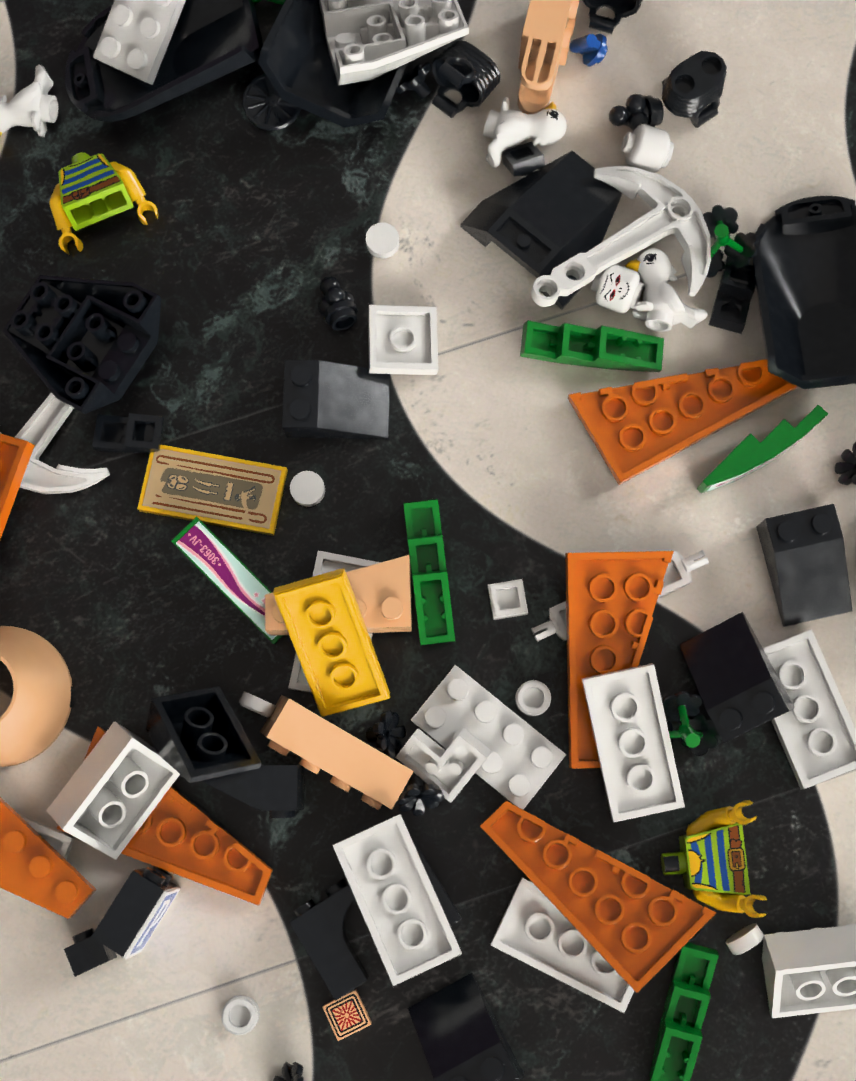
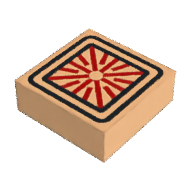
[322,989,372,1041]

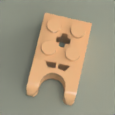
[518,0,579,114]

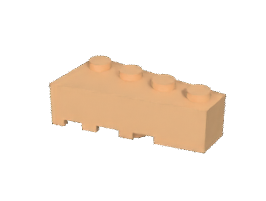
[265,555,412,636]
[260,695,414,810]

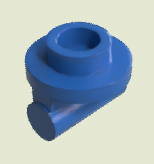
[570,34,608,67]

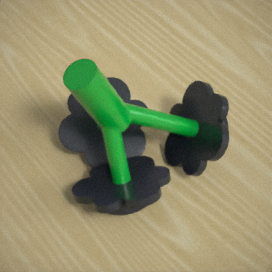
[703,205,758,278]
[662,691,718,756]

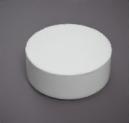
[366,222,399,258]
[290,471,325,507]
[515,680,551,716]
[239,691,276,718]
[725,923,764,955]
[221,995,260,1035]

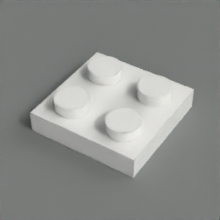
[368,305,438,375]

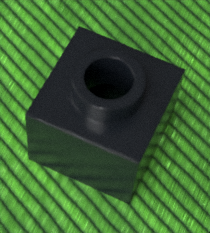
[64,928,117,977]

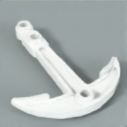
[531,166,711,307]
[0,392,110,494]

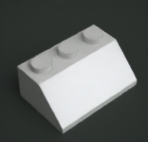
[46,721,180,860]
[762,923,856,1018]

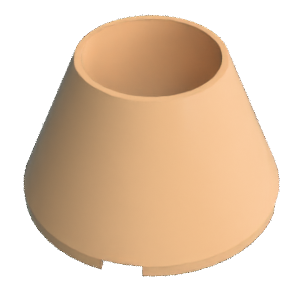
[0,626,73,767]

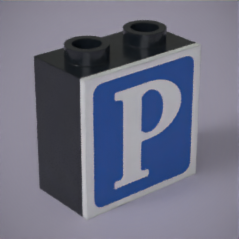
[91,866,181,959]

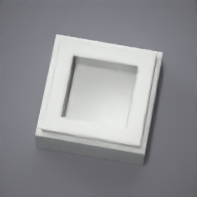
[487,579,528,620]

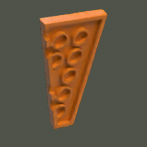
[480,801,717,993]

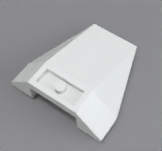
[319,0,469,85]

